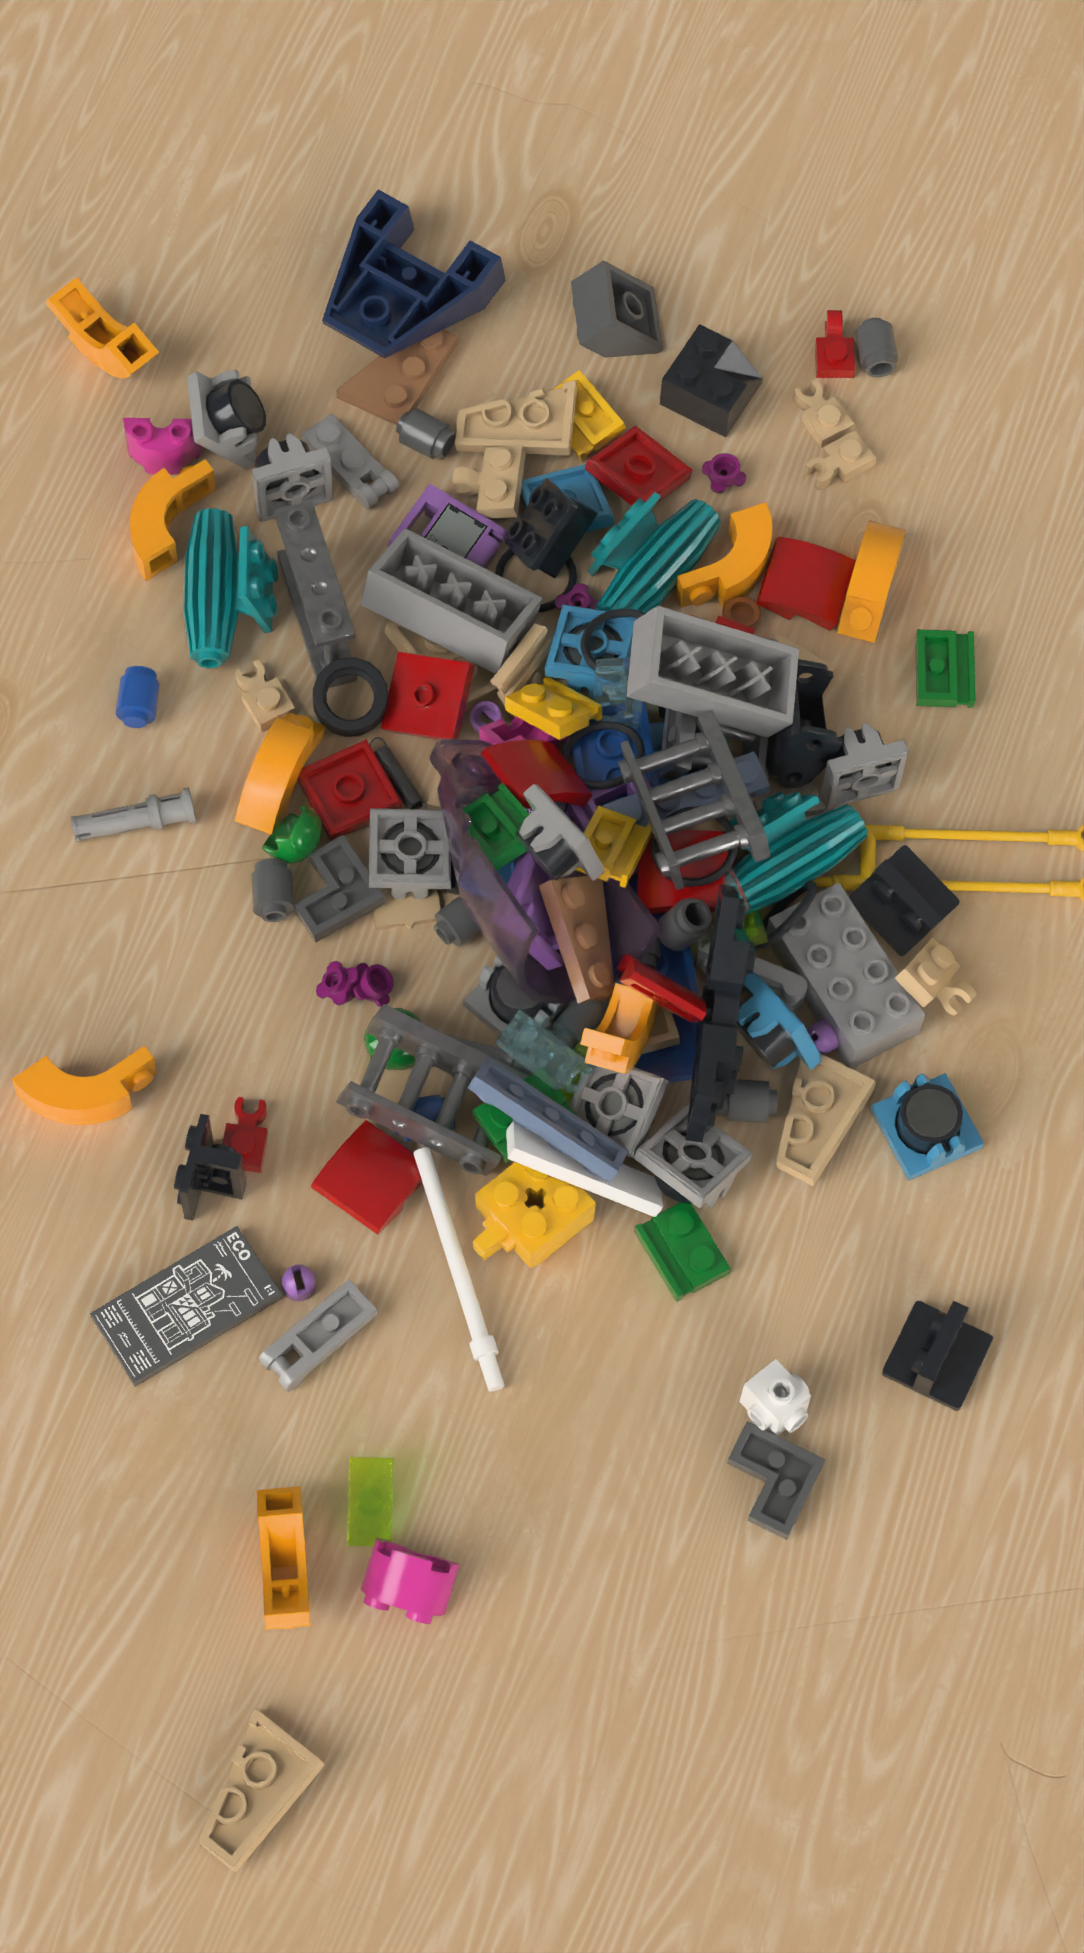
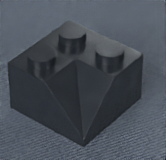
[660,324,763,438]

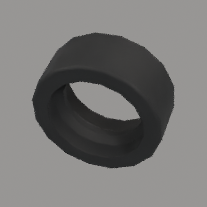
[313,657,388,737]

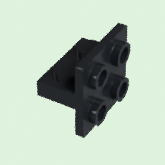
[505,478,598,579]
[849,845,960,957]
[174,1114,247,1221]
[882,1300,993,1411]

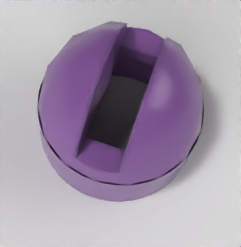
[470,701,503,734]
[806,1018,839,1055]
[281,1265,316,1301]

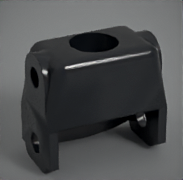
[766,659,843,788]

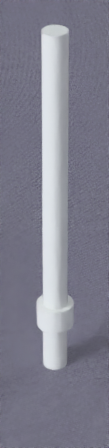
[413,1147,505,1392]

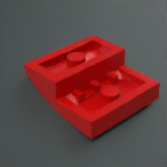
[756,536,856,631]
[480,740,593,809]
[636,830,727,914]
[616,954,706,1023]
[311,1120,423,1235]

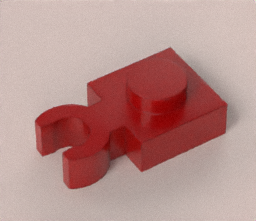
[222,1097,268,1173]

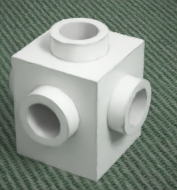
[739,1359,811,1436]

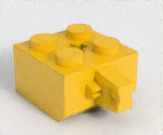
[473,1162,596,1268]

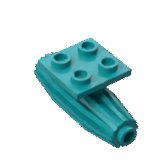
[587,492,721,614]
[183,508,278,669]
[724,792,868,915]

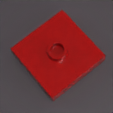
[585,425,693,506]
[381,652,475,743]
[297,739,403,841]

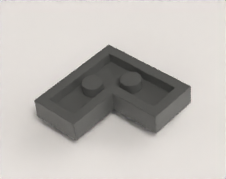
[294,835,386,943]
[727,1421,825,1540]

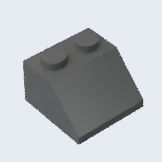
[571,260,663,358]

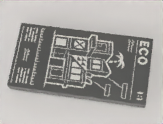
[90,1226,282,1387]

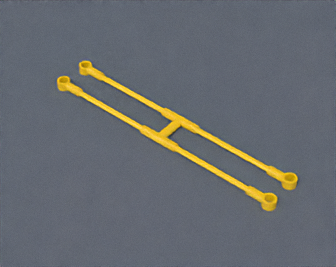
[813,824,1084,901]

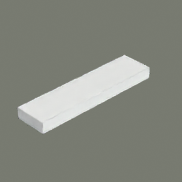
[506,1120,663,1217]

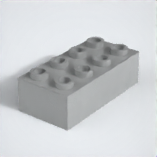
[360,528,542,674]
[627,606,799,738]
[765,883,925,1069]

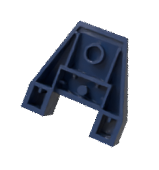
[322,189,506,359]

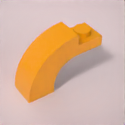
[46,277,159,378]
[130,459,216,581]
[675,502,773,608]
[837,520,907,643]
[235,713,326,835]
[580,983,660,1074]
[12,1046,157,1125]
[257,1486,311,1630]

